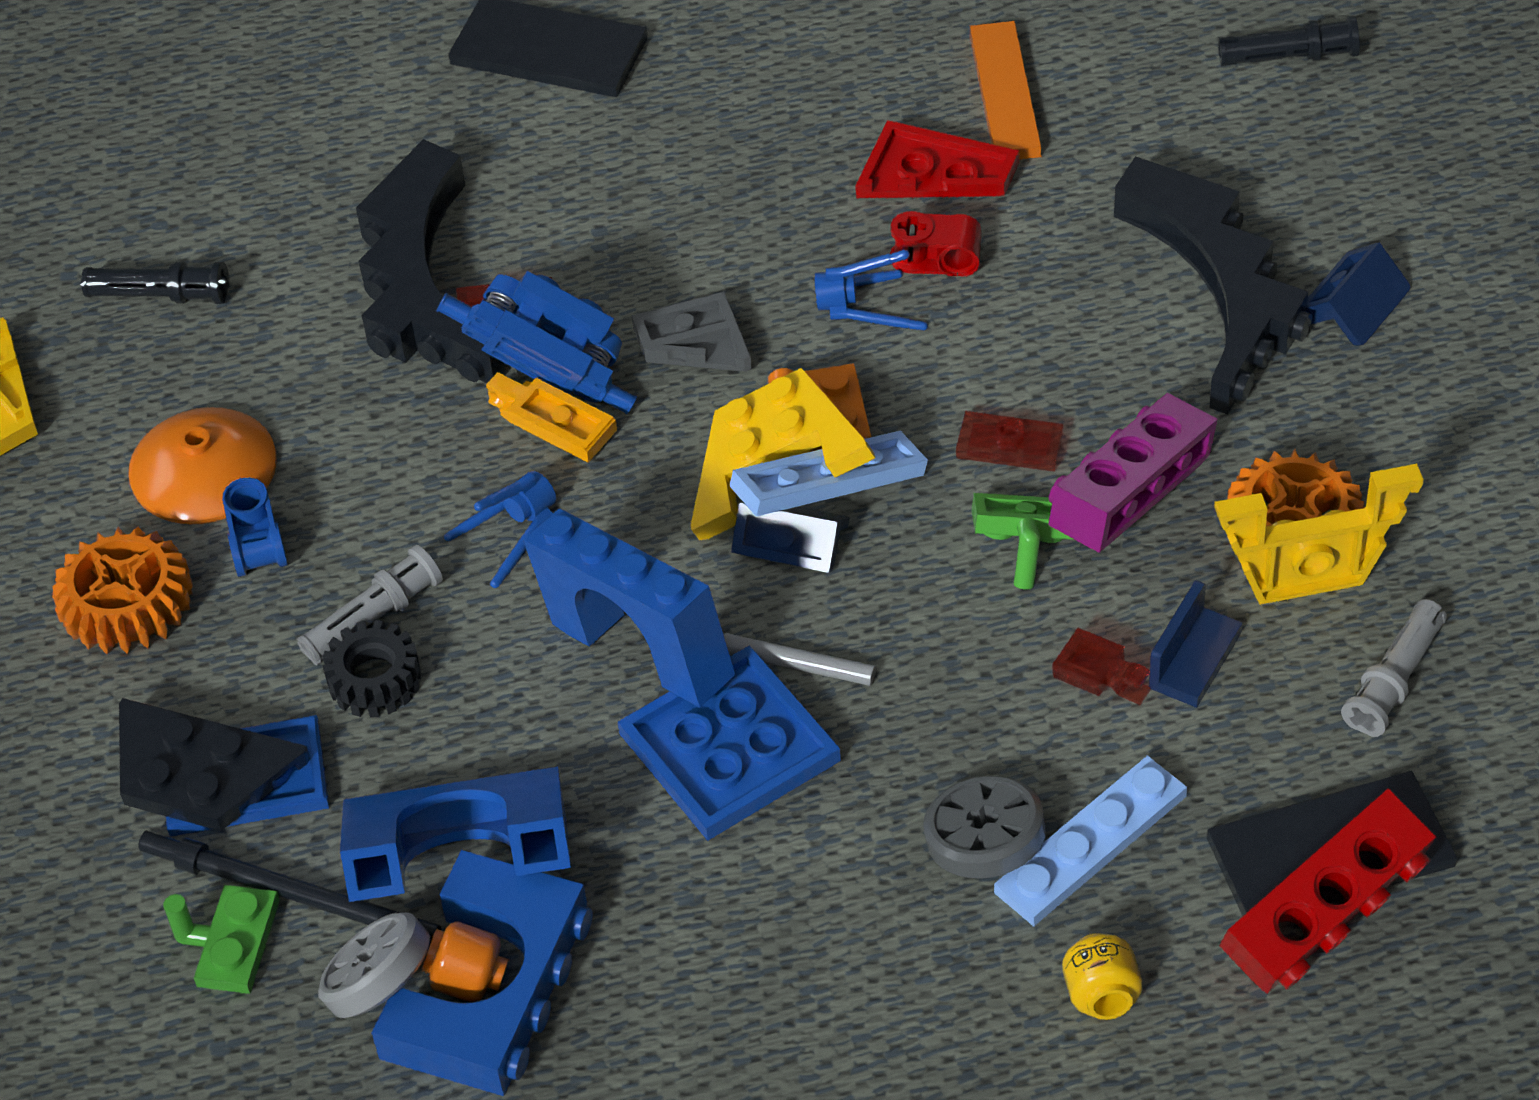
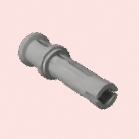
[297,545,443,665]
[1341,599,1447,737]

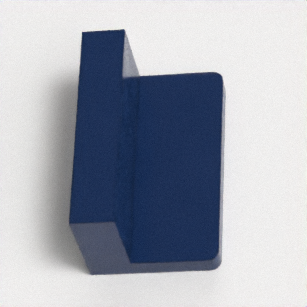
[1307,242,1410,346]
[731,502,850,572]
[1149,580,1243,708]

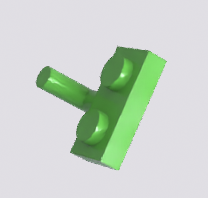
[971,493,1073,589]
[163,885,280,994]

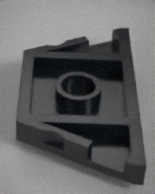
[119,698,310,831]

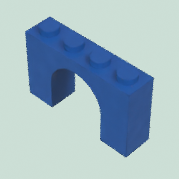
[523,508,735,708]
[340,766,571,902]
[372,850,593,1096]

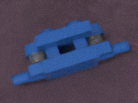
[436,271,637,415]

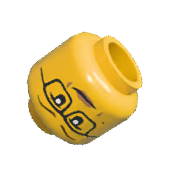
[1062,933,1142,1020]

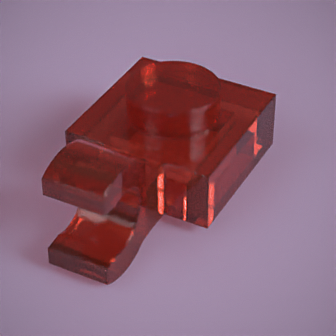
[1052,628,1150,705]

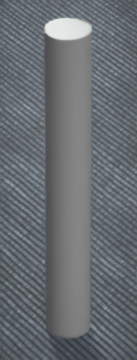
[724,633,876,686]

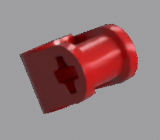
[890,211,982,276]

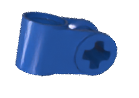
[222,477,288,577]

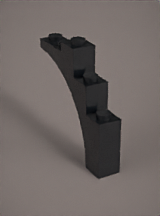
[356,139,506,383]
[1114,156,1312,415]

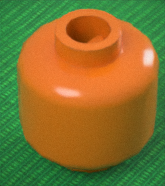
[422,922,509,1003]

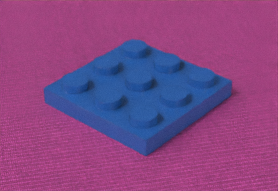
[618,645,841,841]

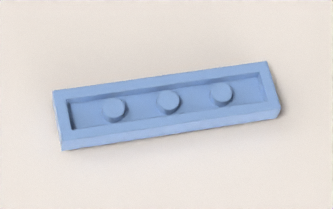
[730,430,928,517]
[994,755,1187,926]

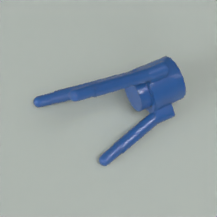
[815,250,928,330]
[444,471,556,588]

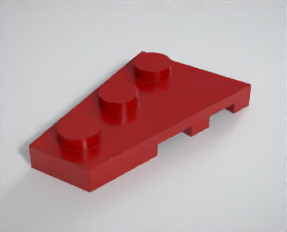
[855,120,1019,198]

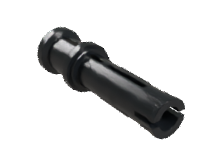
[1218,15,1360,67]
[81,262,229,304]

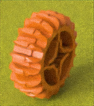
[1227,449,1365,527]
[52,526,193,654]

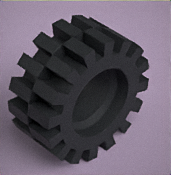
[323,620,421,718]

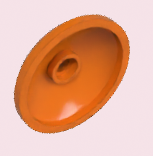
[129,407,277,524]

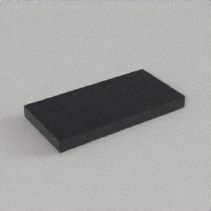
[448,0,648,98]
[1207,771,1457,916]

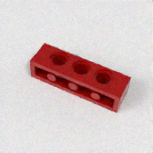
[1219,788,1436,994]

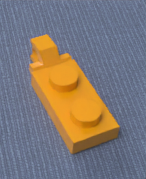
[486,372,617,463]

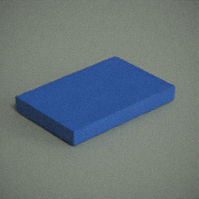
[166,715,329,837]

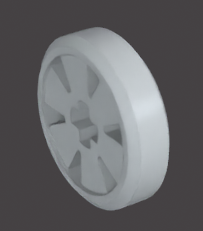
[318,912,430,1018]

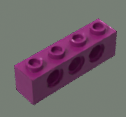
[1048,393,1218,553]

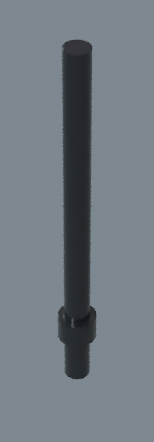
[138,830,441,945]

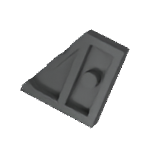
[631,292,752,371]

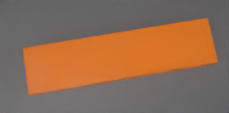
[970,21,1041,160]

